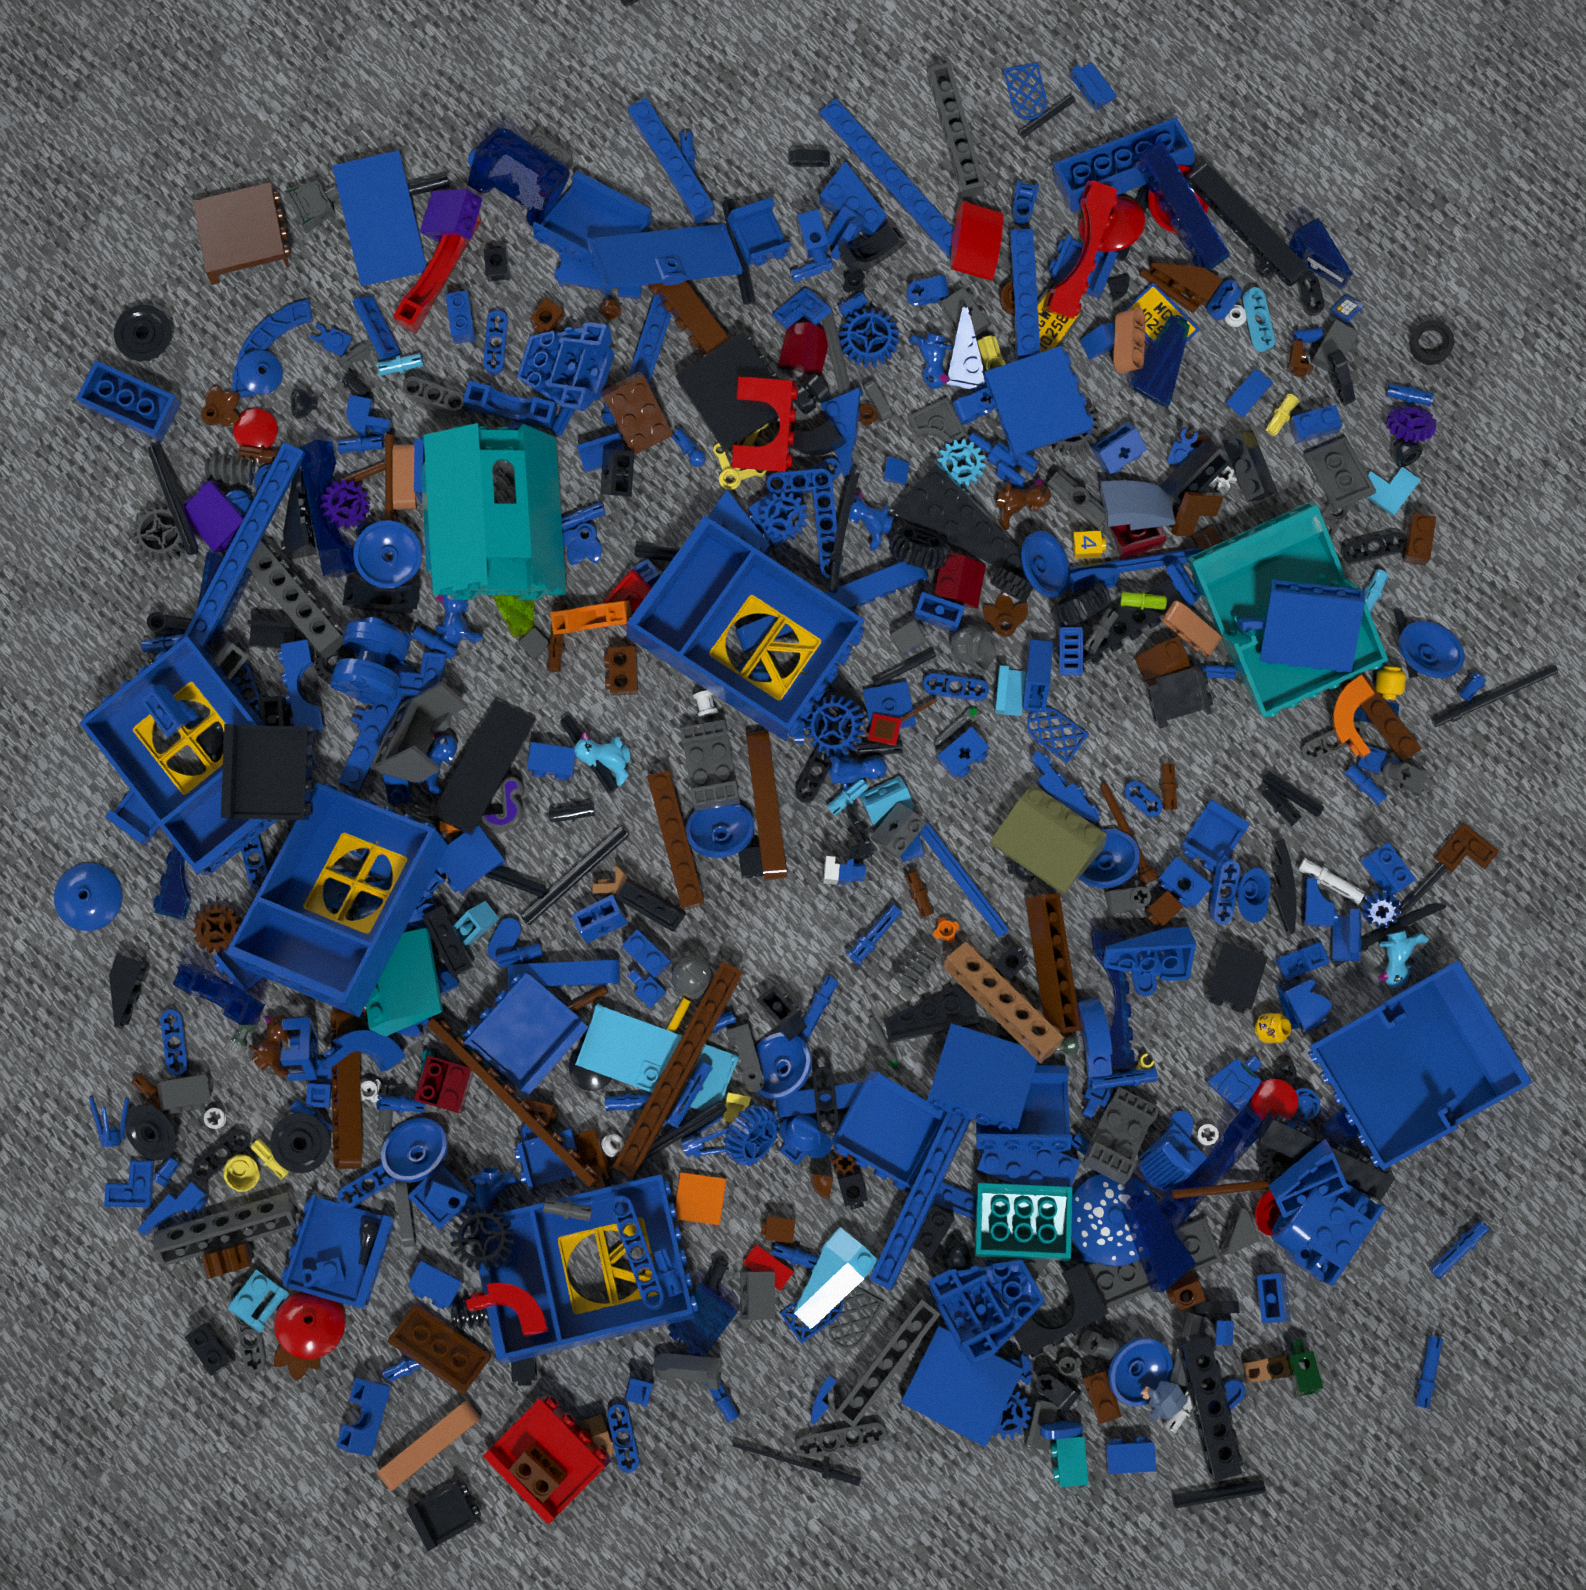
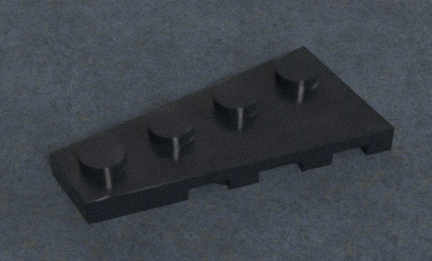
[884,984,979,1043]

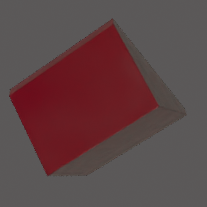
[778,322,828,376]
[1110,524,1167,559]

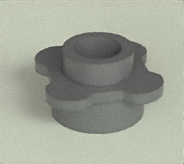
[1054,1351,1082,1379]

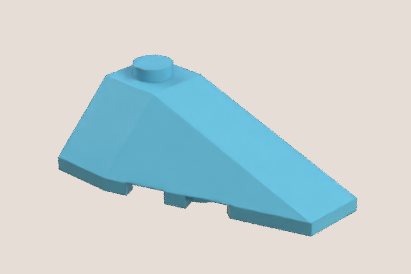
[793,1227,878,1329]

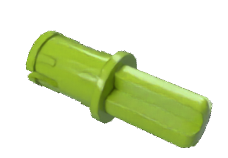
[1121,591,1167,610]

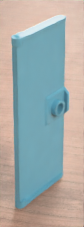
[575,1004,739,1111]

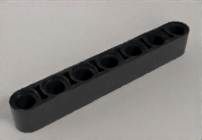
[1185,162,1308,287]

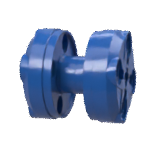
[330,617,412,705]

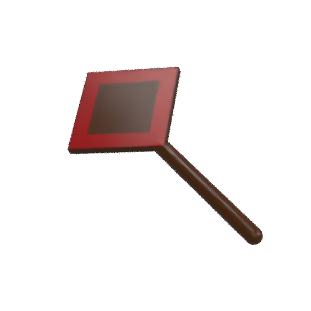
[867,698,937,746]

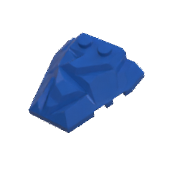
[517,322,614,411]
[928,1260,1045,1365]

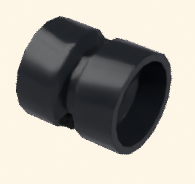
[794,373,831,415]

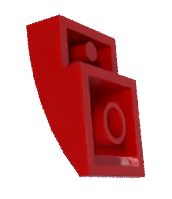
[951,201,1004,281]

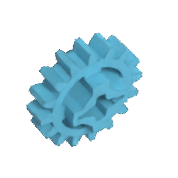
[937,439,986,488]

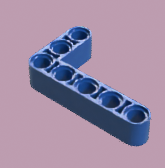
[766,469,841,581]

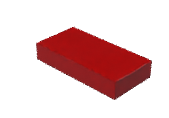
[743,1244,794,1291]

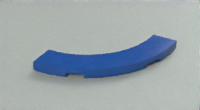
[232,299,313,398]

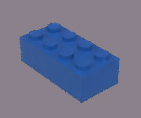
[75,360,181,443]
[976,1149,1081,1187]

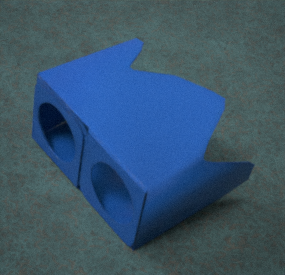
[1282,977,1337,1033]

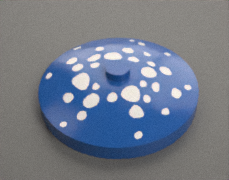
[1071,1174,1161,1267]

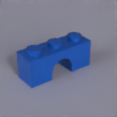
[336,1377,391,1456]

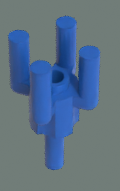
[968,432,1039,489]

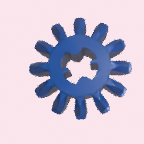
[1361,889,1401,928]

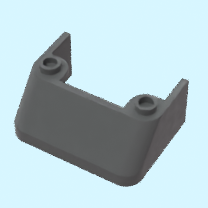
[372,682,468,783]

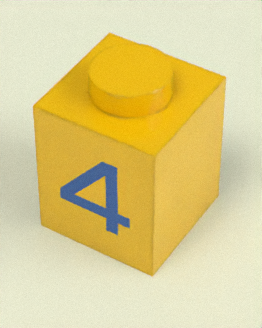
[1072,531,1106,559]

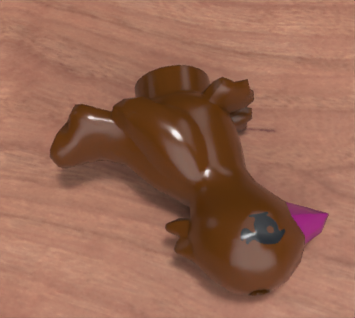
[995,477,1051,530]
[249,1015,291,1077]

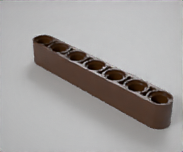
[746,730,787,881]
[330,1009,362,1169]

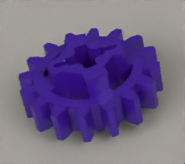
[1386,405,1437,443]
[320,479,370,529]

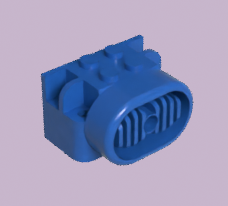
[1271,1180,1386,1286]

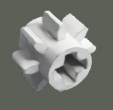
[1210,465,1237,491]

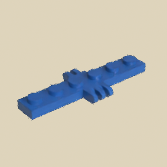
[338,662,416,791]

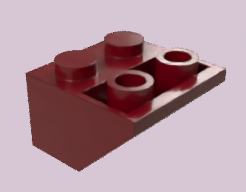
[414,1056,474,1114]

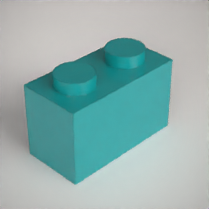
[1051,1435,1089,1487]

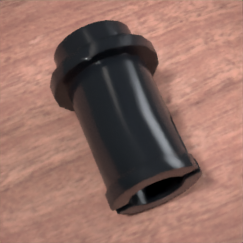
[342,373,371,398]
[705,1257,729,1289]

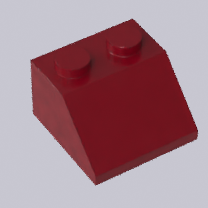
[934,553,986,609]

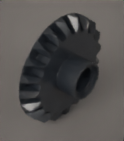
[114,305,172,362]
[125,1103,179,1160]
[270,1112,331,1173]

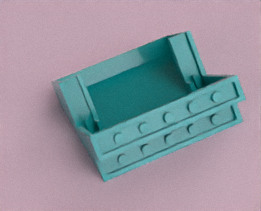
[1187,501,1389,718]

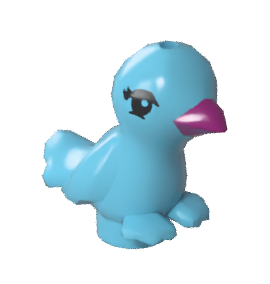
[574,732,630,786]
[1378,930,1429,988]

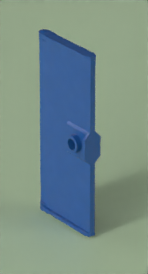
[587,224,743,290]

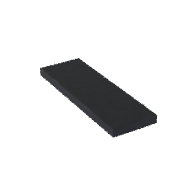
[431,699,536,836]

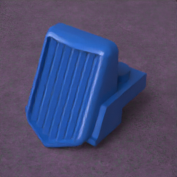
[1139,1124,1207,1191]

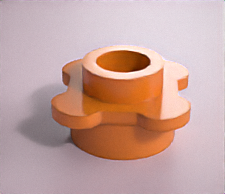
[933,917,959,943]

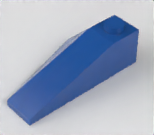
[1103,927,1196,981]

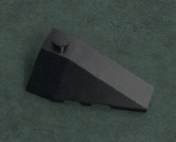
[281,465,317,559]

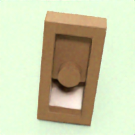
[593,865,627,895]

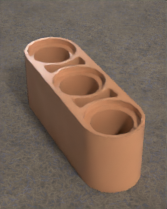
[1114,307,1146,374]
[393,445,418,509]
[1162,601,1222,657]

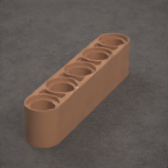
[377,1400,481,1492]

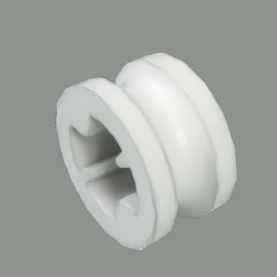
[204,1108,226,1129]
[1197,1124,1219,1145]

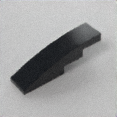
[1271,839,1297,936]

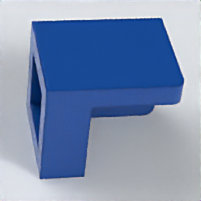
[625,1377,654,1407]

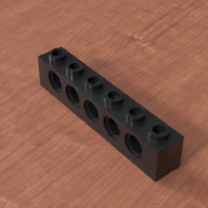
[1053,579,1184,671]
[1176,1332,1243,1481]

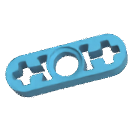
[1243,287,1275,352]

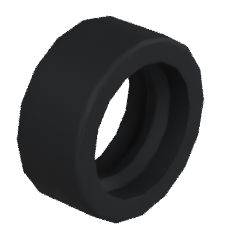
[1409,320,1455,365]

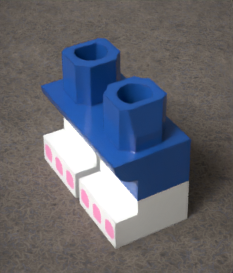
[823,856,866,886]

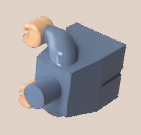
[1141,1381,1188,1421]

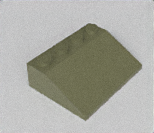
[989,784,1107,894]

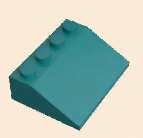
[366,928,443,1037]
[975,1183,1072,1261]

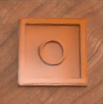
[675,1172,726,1225]

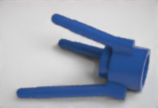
[89,1096,129,1147]
[681,1114,729,1158]

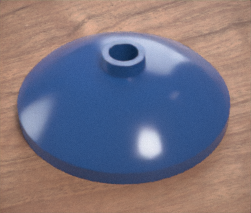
[354,521,422,588]
[1021,531,1070,598]
[1399,621,1465,678]
[686,804,755,858]
[1078,829,1140,888]
[54,863,123,931]
[755,1032,812,1099]
[381,1118,448,1182]
[1108,1337,1173,1407]

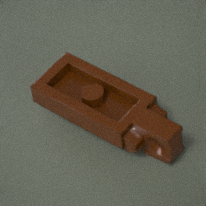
[574,1128,612,1190]

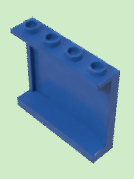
[533,171,652,274]
[984,346,1094,460]
[1260,579,1365,672]
[463,970,589,1097]
[926,1023,1037,1133]
[976,1065,1072,1152]
[830,1070,947,1191]
[281,1194,395,1310]
[901,1325,1024,1447]

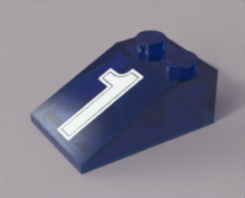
[1288,217,1353,290]

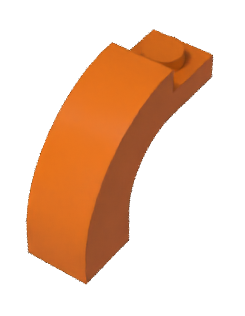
[550,600,632,635]
[1333,675,1375,759]

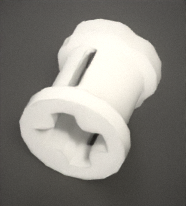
[693,690,718,717]

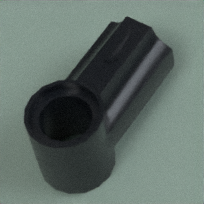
[147,612,192,636]

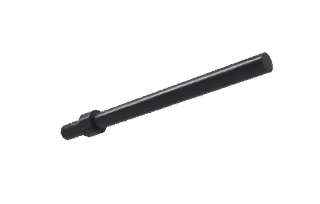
[1431,665,1558,728]

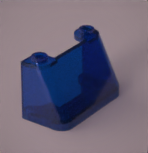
[467,128,570,227]

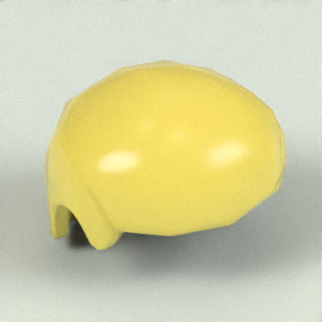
[223,1155,260,1192]

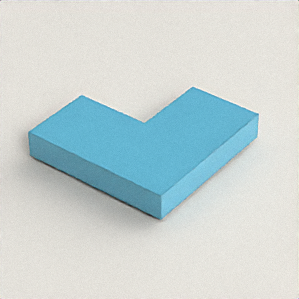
[1367,467,1420,516]

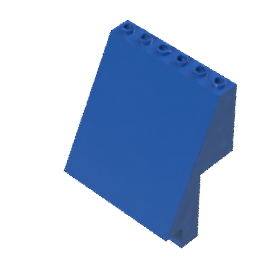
[1308,959,1533,1170]

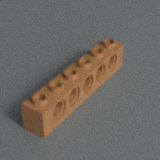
[943,942,1064,1064]

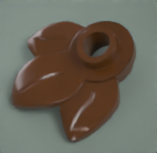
[201,386,240,426]
[983,592,1028,637]
[273,1347,321,1381]

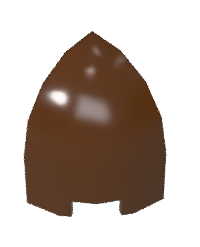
[810,1173,833,1201]

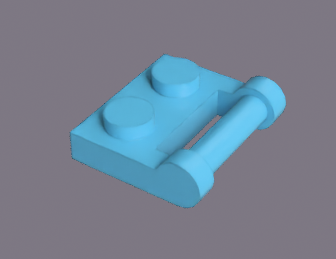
[226,1270,289,1333]

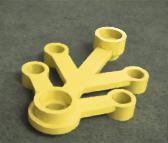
[713,423,769,490]

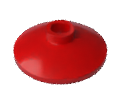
[1255,1190,1281,1236]

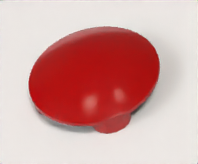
[233,408,278,449]
[1251,1079,1298,1122]

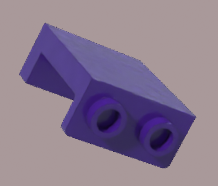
[420,189,482,241]
[184,481,246,552]

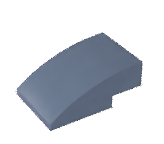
[1100,480,1175,530]

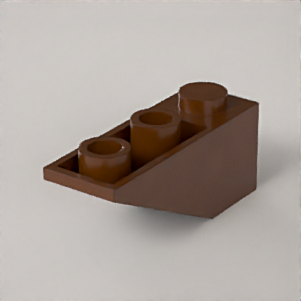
[1150,263,1222,307]

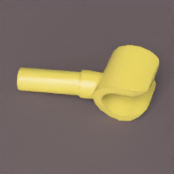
[1135,1054,1154,1070]

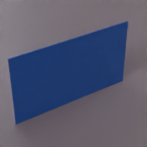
[332,150,427,287]

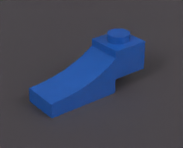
[137,1182,209,1236]

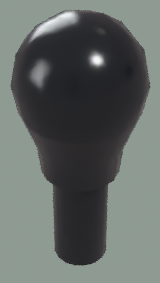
[358,1219,380,1265]

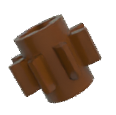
[831,1152,857,1177]

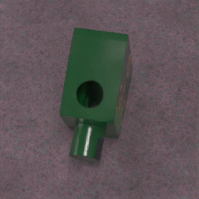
[1287,1340,1323,1397]

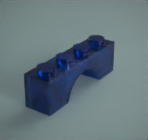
[173,964,265,1025]

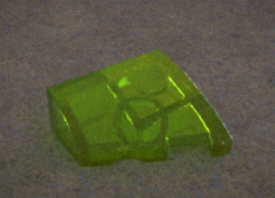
[493,595,535,639]

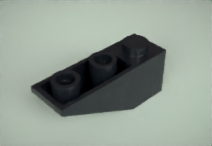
[109,953,149,1029]

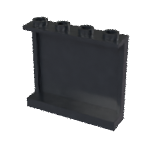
[675,332,794,454]
[221,724,316,820]

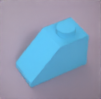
[454,901,499,948]

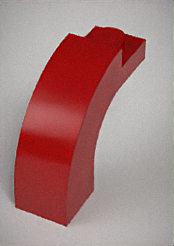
[466,1283,549,1337]

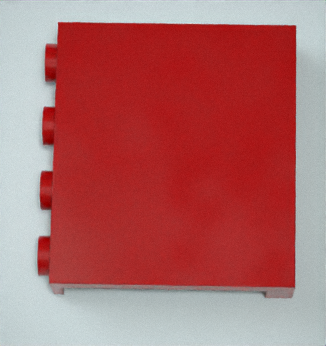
[483,1393,611,1525]

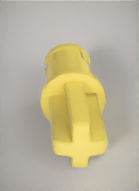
[1266,394,1299,436]
[251,1139,290,1180]

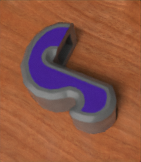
[482,777,525,832]

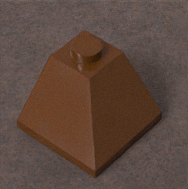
[1134,636,1190,680]

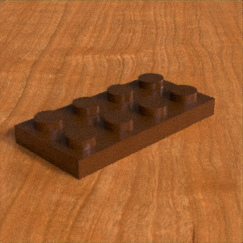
[387,1303,492,1395]

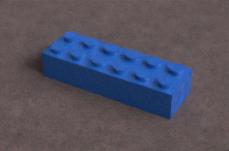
[1053,117,1195,212]

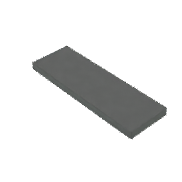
[1085,1217,1223,1308]

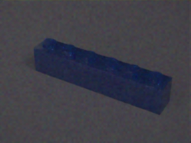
[1134,141,1231,271]

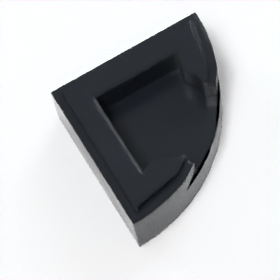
[1107,275,1130,302]

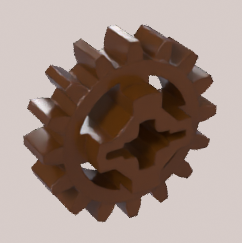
[192,904,241,954]

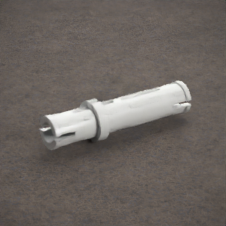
[1298,858,1365,904]

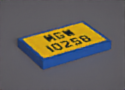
[1122,283,1200,361]

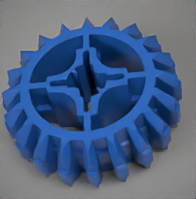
[839,308,899,368]
[805,695,866,757]
[723,1104,780,1166]

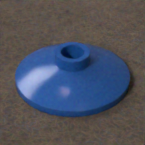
[238,350,283,395]

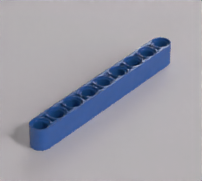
[735,562,929,653]

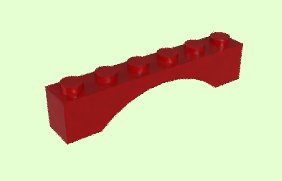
[1044,180,1118,319]
[393,215,481,334]

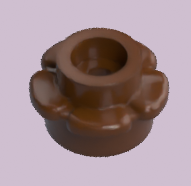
[600,300,621,320]
[858,404,878,426]

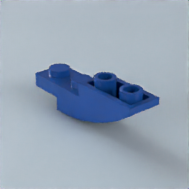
[1031,751,1100,825]

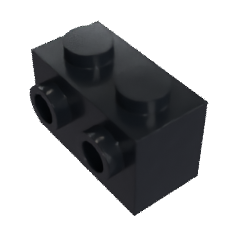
[756,986,807,1041]

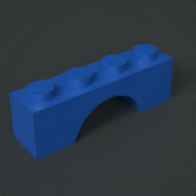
[463,381,558,430]
[278,640,326,732]

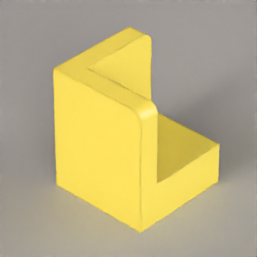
[723,1092,751,1123]

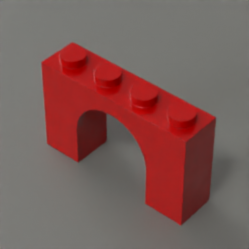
[732,377,798,472]

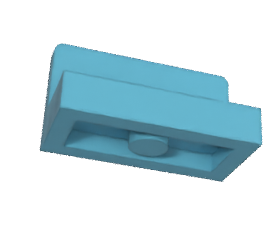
[995,665,1026,716]
[859,776,914,826]

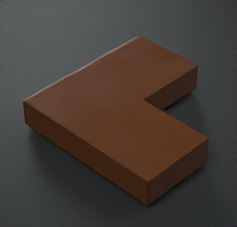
[1171,492,1224,536]
[1434,823,1499,872]

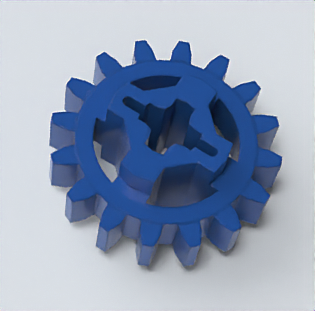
[759,492,808,542]
[992,1391,1032,1440]

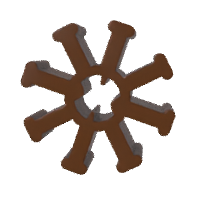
[201,1242,253,1279]

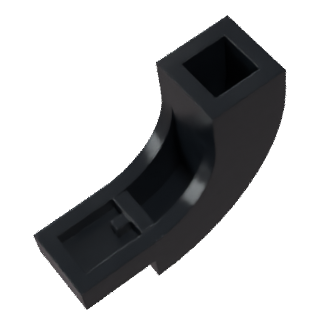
[838,223,908,274]
[773,416,847,456]
[342,581,420,614]

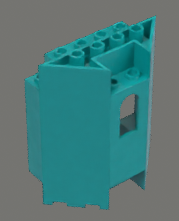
[420,423,567,600]

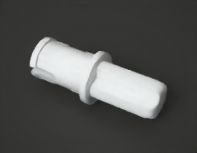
[1163,1390,1192,1433]

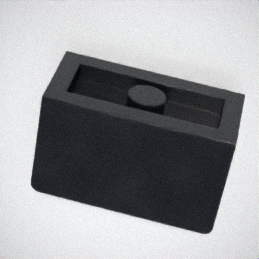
[247,620,297,649]

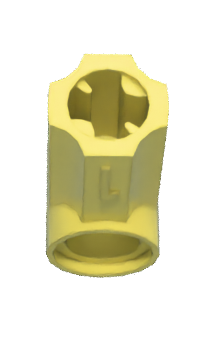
[977,336,1006,371]

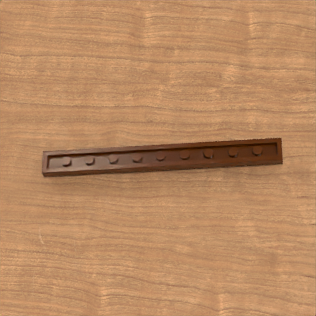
[613,961,744,1179]
[426,1018,599,1187]

